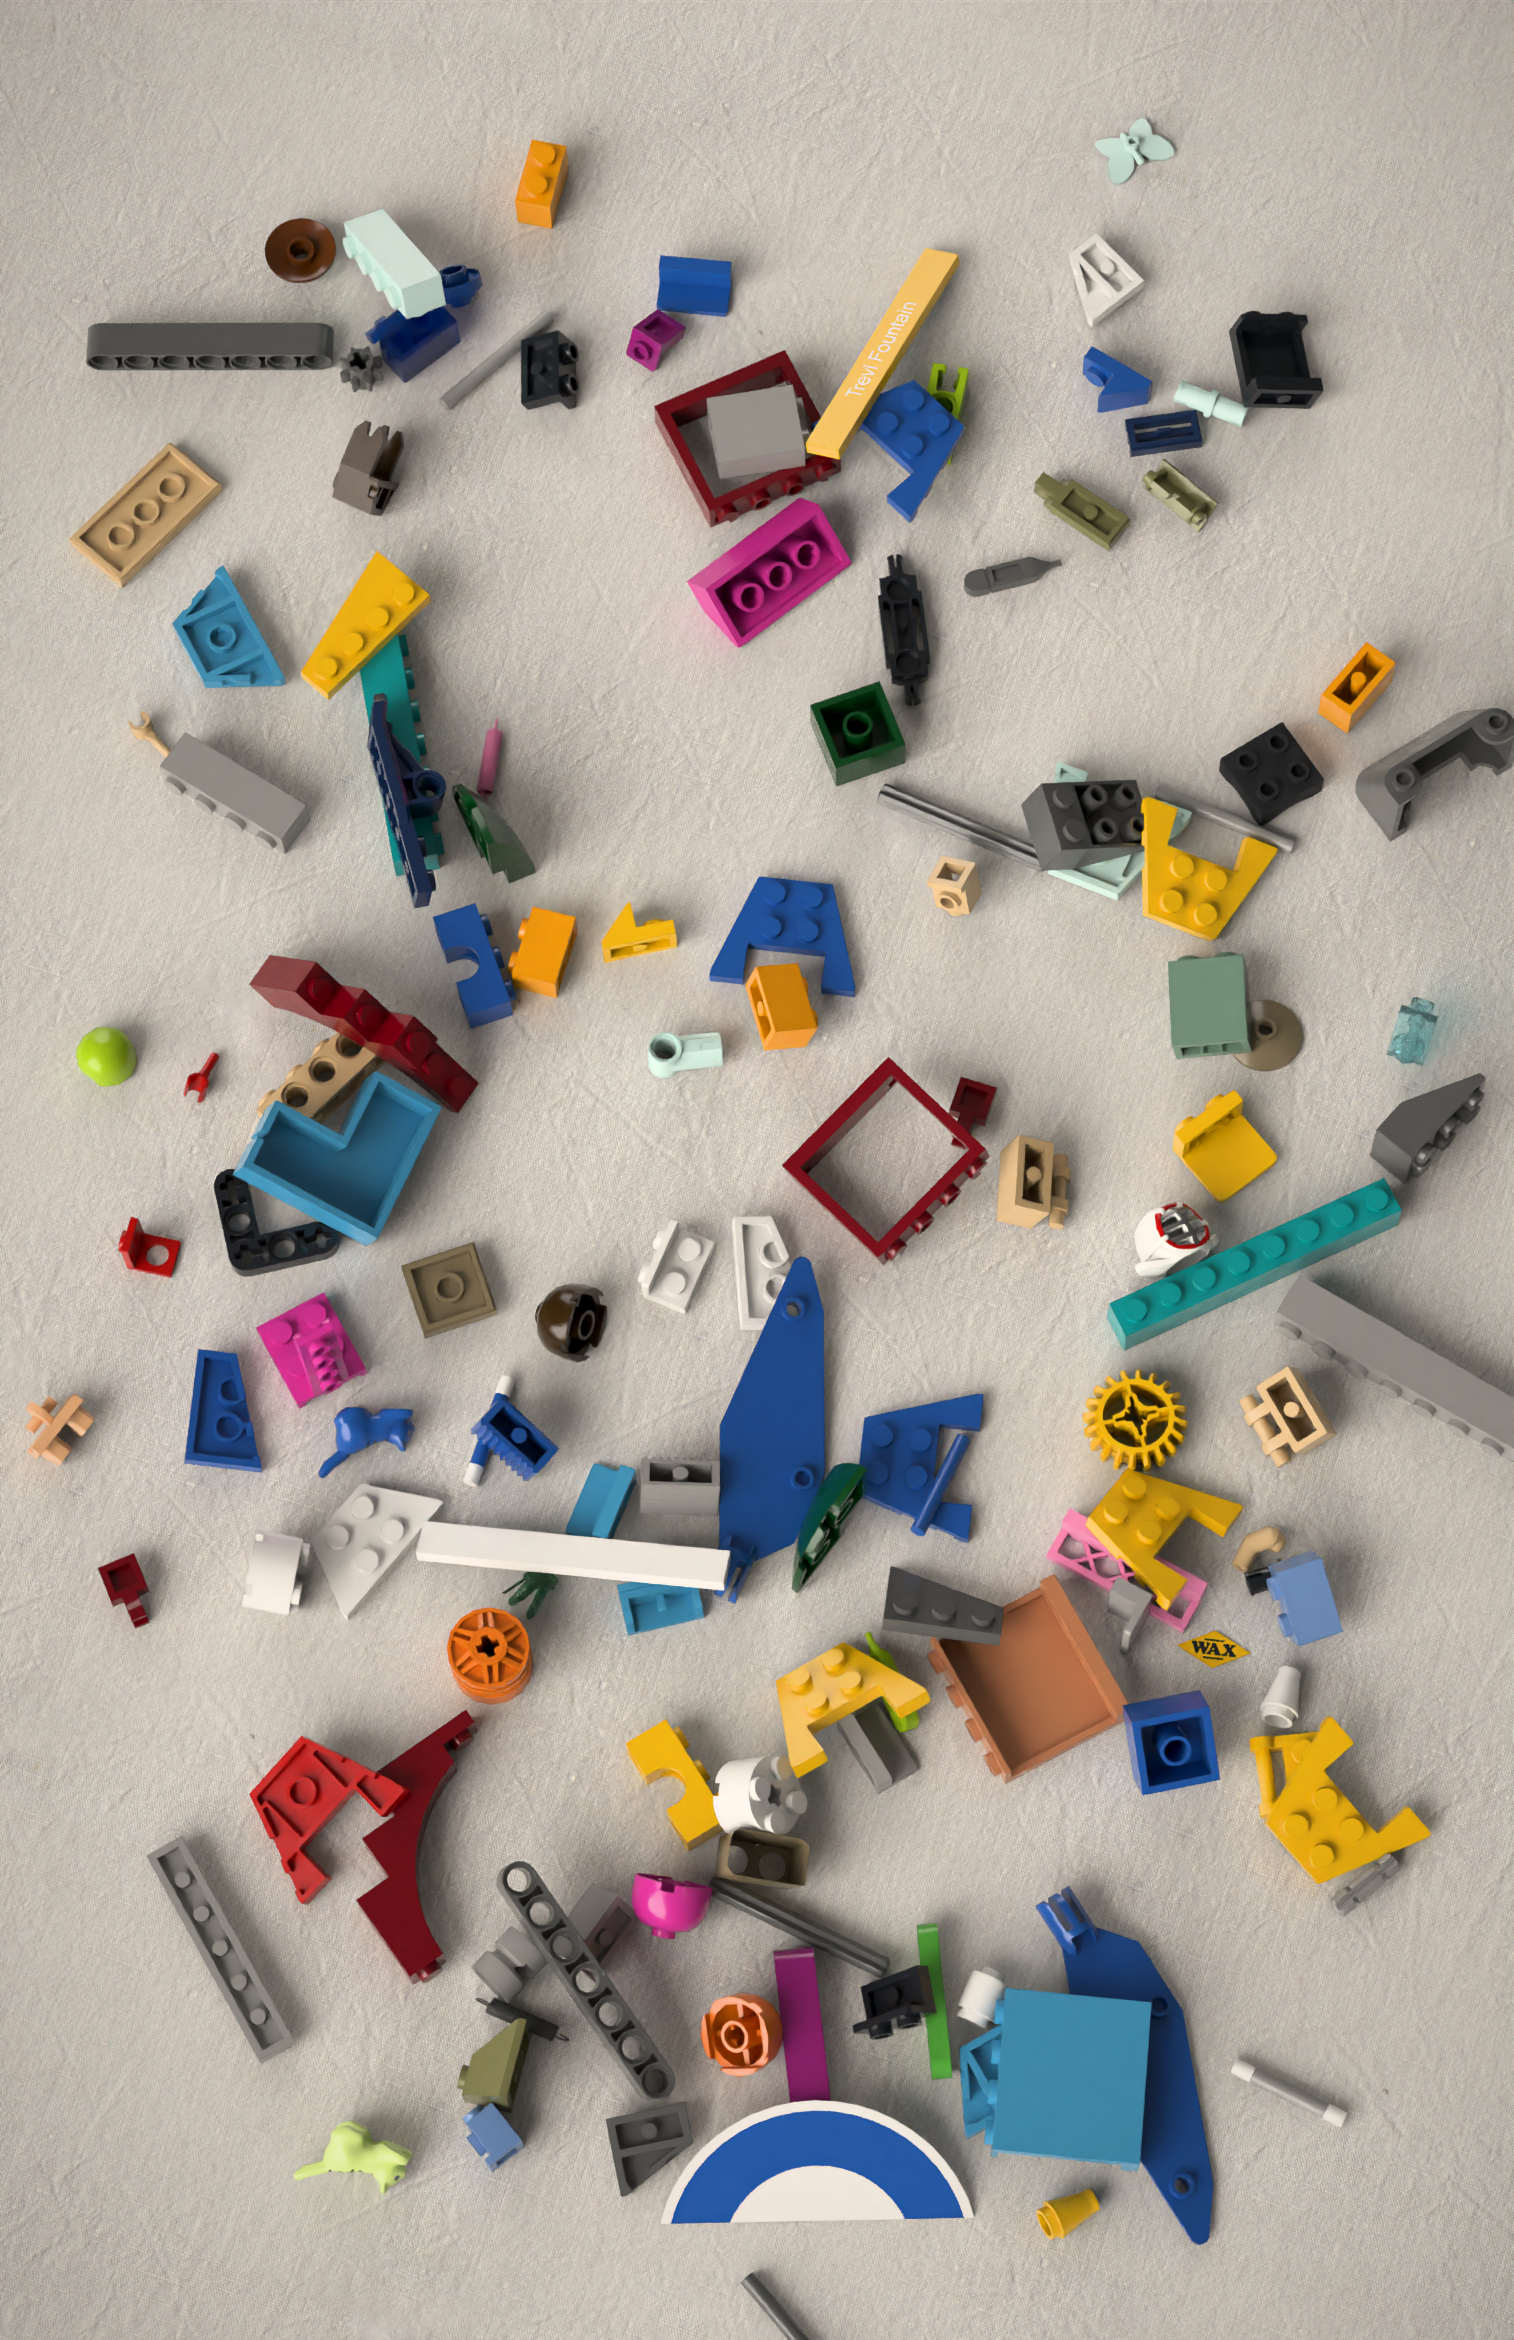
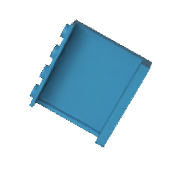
[984,1988,1152,2172]

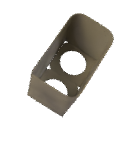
[715,1829,809,1890]

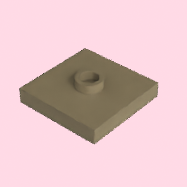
[401,1242,498,1338]

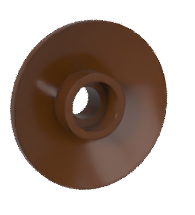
[265,218,336,283]

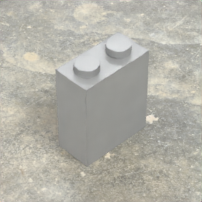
[707,385,809,479]

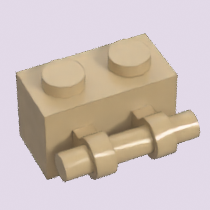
[996,1135,1071,1229]
[1239,1366,1338,1468]

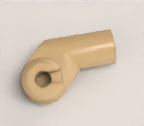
[1231,1526,1286,1573]

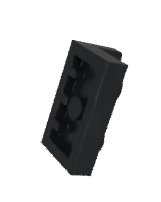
[521,330,579,410]

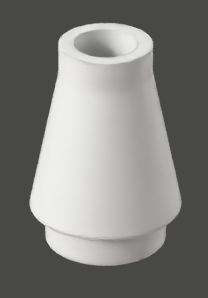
[1260,1666,1302,1728]

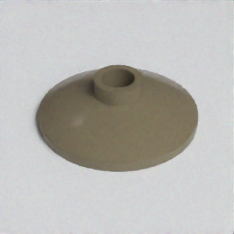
[1232,1000,1302,1072]

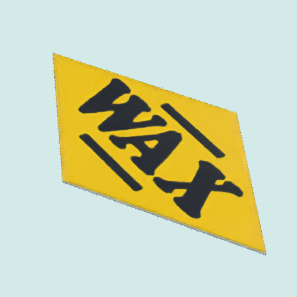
[1177,1630,1251,1668]

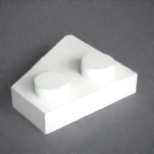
[1069,233,1144,327]

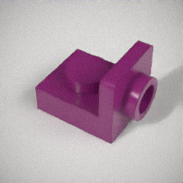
[626,309,686,372]

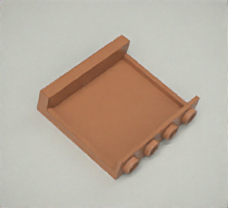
[927,1574,1128,1784]

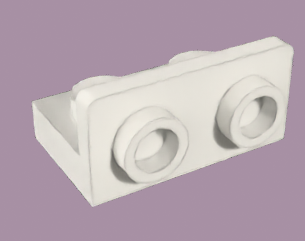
[638,1219,715,1314]

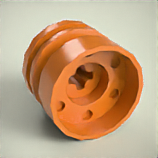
[447,1607,534,1705]

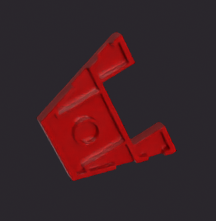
[249,1736,410,1905]

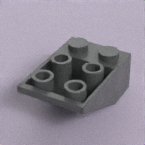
[1021,780,1145,871]
[1370,1073,1486,1184]

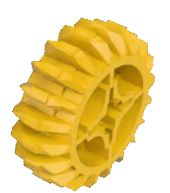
[1083,1369,1188,1473]

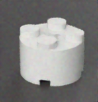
[242,1530,310,1616]
[713,1756,807,1835]

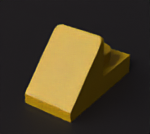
[601,902,677,963]

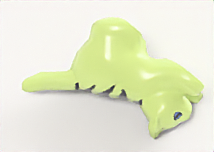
[294,2121,413,2194]

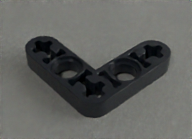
[214,1169,339,1277]

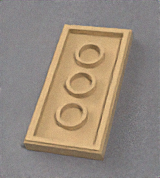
[69,442,223,588]

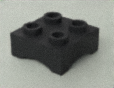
[1219,722,1324,826]

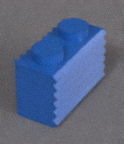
[471,1396,560,1481]

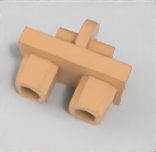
[25,1393,94,1465]

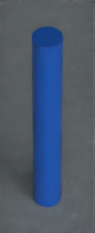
[911,1434,971,1536]

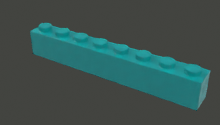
[360,634,445,877]
[1107,1178,1402,1351]

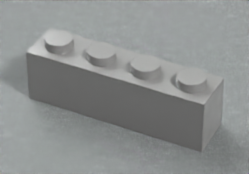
[160,732,310,854]

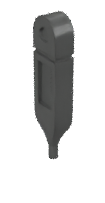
[964,557,1062,597]

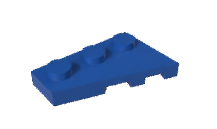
[184,1349,262,1473]

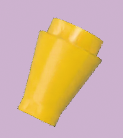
[1036,2188,1100,2240]

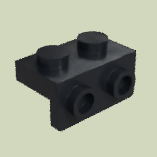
[853,1965,937,2040]

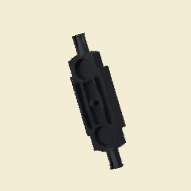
[878,554,930,706]

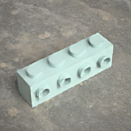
[343,208,446,319]

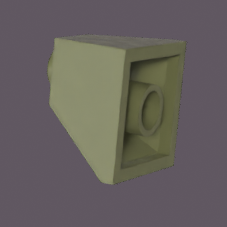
[457,2018,532,2113]

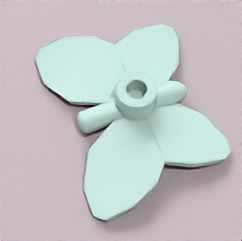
[1095,118,1175,185]

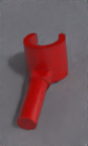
[183,1052,219,1103]

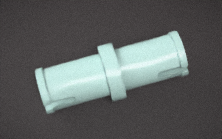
[1173,380,1249,428]

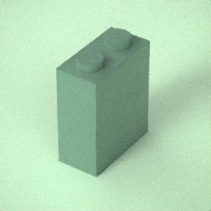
[1168,952,1252,1059]

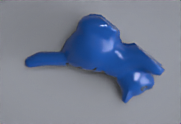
[318,1407,415,1478]

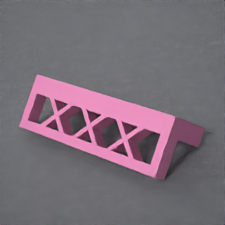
[1046,1508,1208,1633]

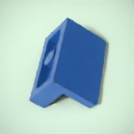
[657,255,732,317]

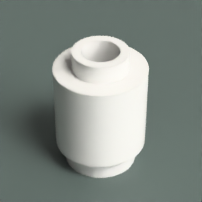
[957,1966,1010,2030]

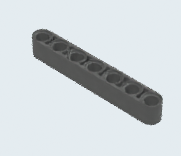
[86,323,334,370]
[497,1861,675,2100]

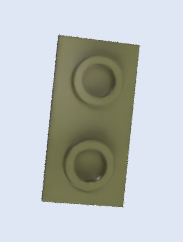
[1142,459,1219,532]

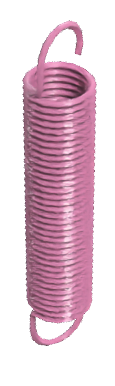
[476,718,503,802]

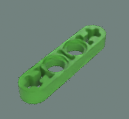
[917,1923,952,2080]

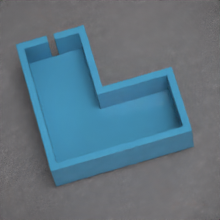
[232,1071,442,1246]

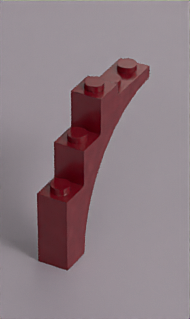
[249,955,479,1113]

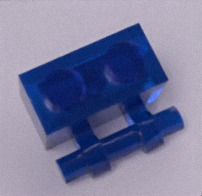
[365,306,460,383]

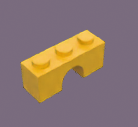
[625,1719,724,1852]

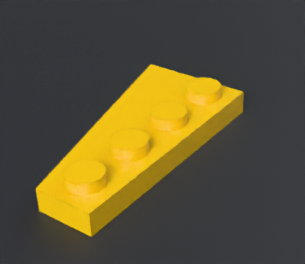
[301,551,431,700]

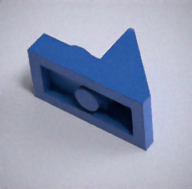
[1083,346,1153,413]

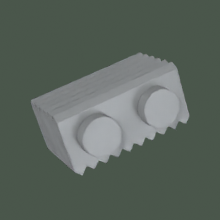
[640,1456,720,1516]

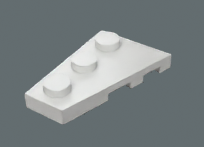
[732,1216,798,1330]

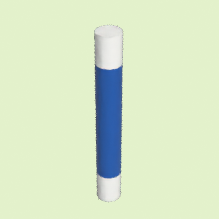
[463,1375,516,1487]

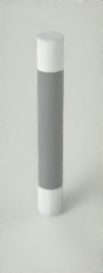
[1231,2058,1348,2127]

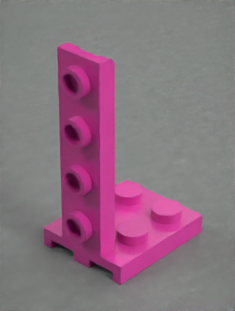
[256,1292,367,1409]

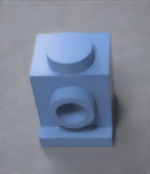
[463,2103,524,2173]

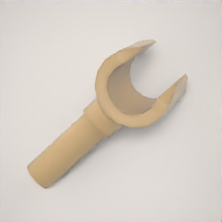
[128,711,171,758]

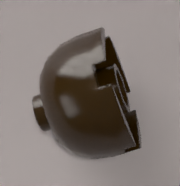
[535,1283,607,1363]

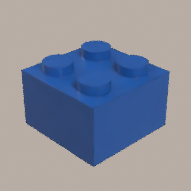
[1122,1690,1220,1795]

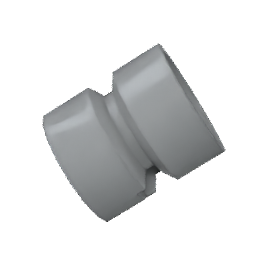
[472,1926,548,2003]

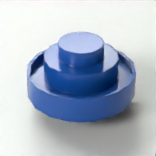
[439,265,483,308]

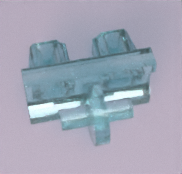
[1387,997,1438,1066]

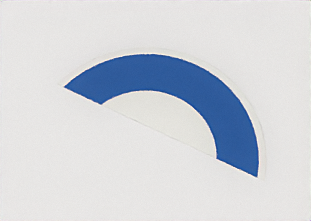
[660,2100,975,2224]

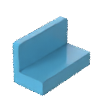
[566,1463,637,1539]

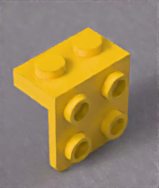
[1172,1090,1277,1203]

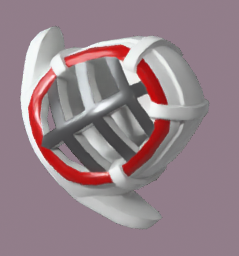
[1134,1201,1219,1279]

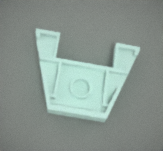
[1048,761,1192,900]

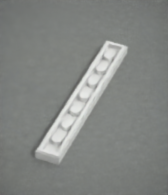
[416,1521,731,1590]

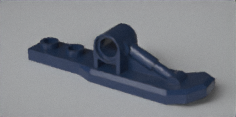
[367,693,446,909]

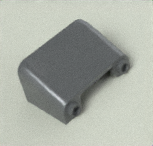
[1355,708,1514,842]

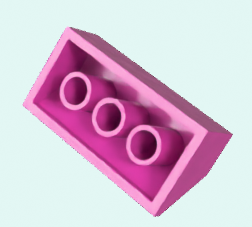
[687,497,852,648]

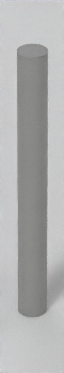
[439,310,554,410]
[1154,784,1296,854]

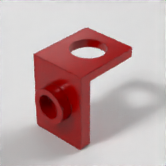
[118,1217,181,1278]

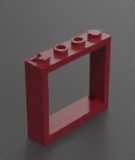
[654,350,841,528]
[782,1057,990,1265]

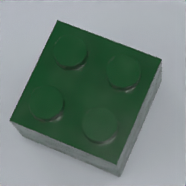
[810,681,906,787]

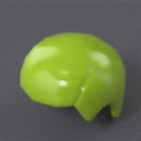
[76,1027,137,1087]

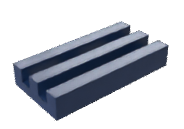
[1124,409,1203,457]

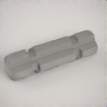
[1330,1853,1401,1916]

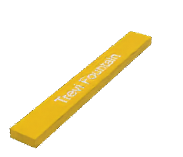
[805,248,960,460]

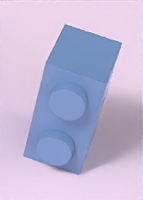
[1266,1551,1343,1646]

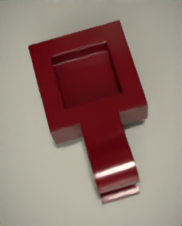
[949,1077,997,1150]
[98,1553,150,1629]

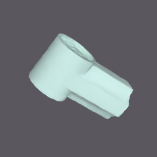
[648,1032,723,1078]

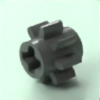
[339,346,383,392]

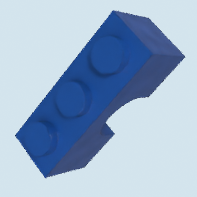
[433,903,517,1029]

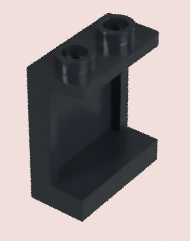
[1229,311,1324,409]

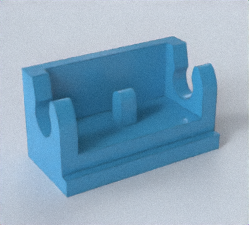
[617,1582,704,1636]

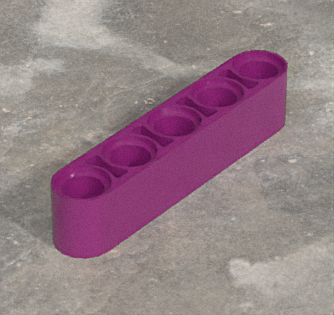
[773,1946,831,2103]

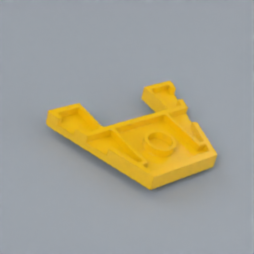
[1141,797,1278,942]
[1085,1469,1243,1610]
[776,1642,931,1779]
[1264,1715,1432,1884]

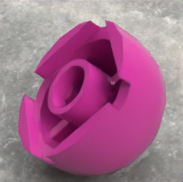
[631,1873,712,1939]

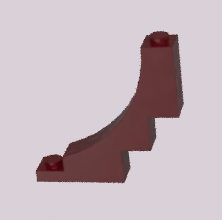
[356,1710,478,1985]

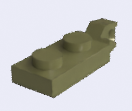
[1034,472,1131,551]

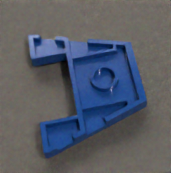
[811,380,964,523]
[709,876,855,997]
[859,1394,984,1543]

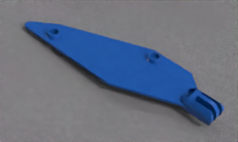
[702,1257,825,1604]
[1036,1886,1213,2245]

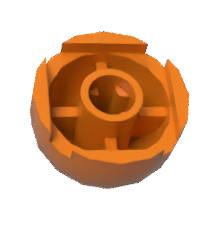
[701,1992,783,2077]

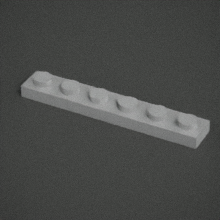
[147,1836,296,2064]

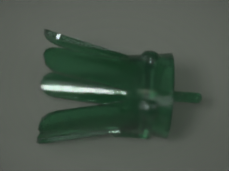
[502,1571,559,1620]

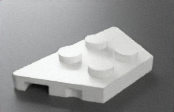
[311,1484,444,1620]

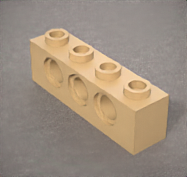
[256,1032,386,1124]

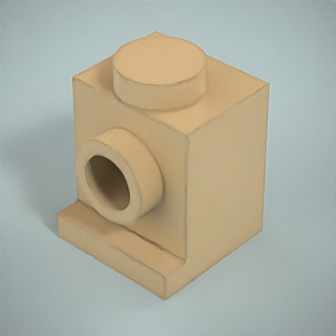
[927,855,982,916]

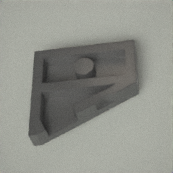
[606,2102,693,2197]

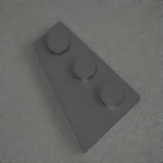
[882,1566,1004,1646]

